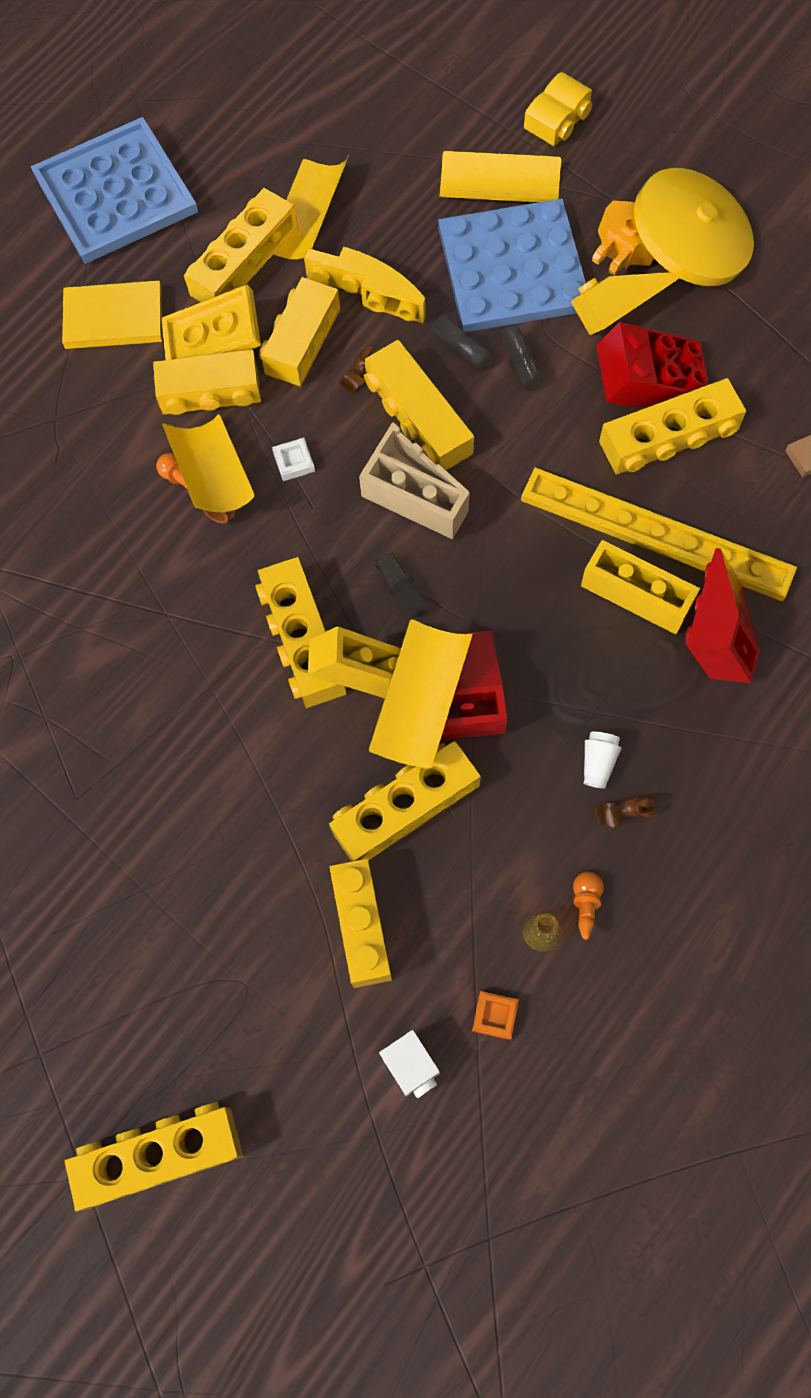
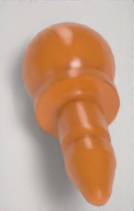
[156,453,187,489]
[573,871,604,940]

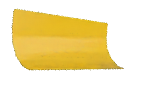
[439,151,561,202]
[273,155,349,259]
[162,414,255,513]
[369,620,472,768]

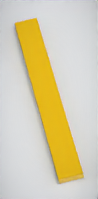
[521,467,797,602]

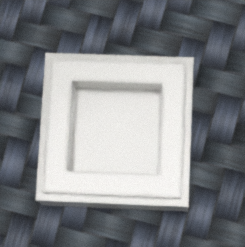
[272,438,315,481]

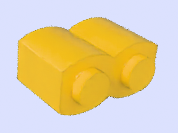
[524,72,592,146]

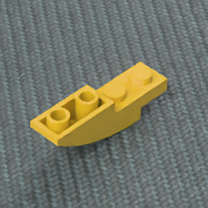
[304,247,426,323]

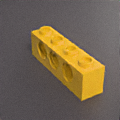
[184,188,298,302]
[599,378,746,475]
[255,557,347,709]
[329,741,481,862]
[64,1102,243,1211]

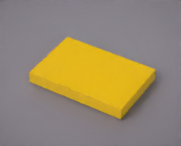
[62,281,162,349]
[161,284,261,360]

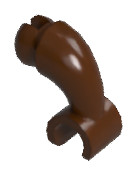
[338,346,379,395]
[595,795,657,828]

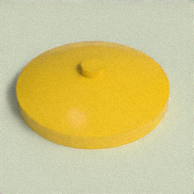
[634,168,754,286]

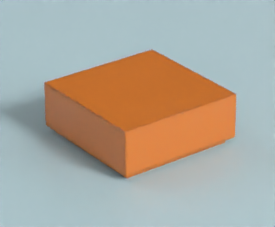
[472,991,519,1040]

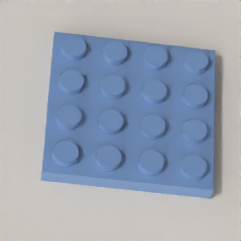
[31,117,198,264]
[438,199,586,333]

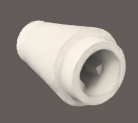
[583,731,622,789]

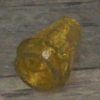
[523,913,562,952]

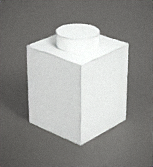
[379,1030,440,1098]

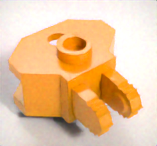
[592,201,655,276]

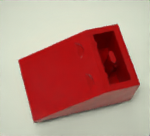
[597,322,709,408]
[686,548,760,683]
[440,630,507,741]

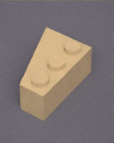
[359,422,469,539]

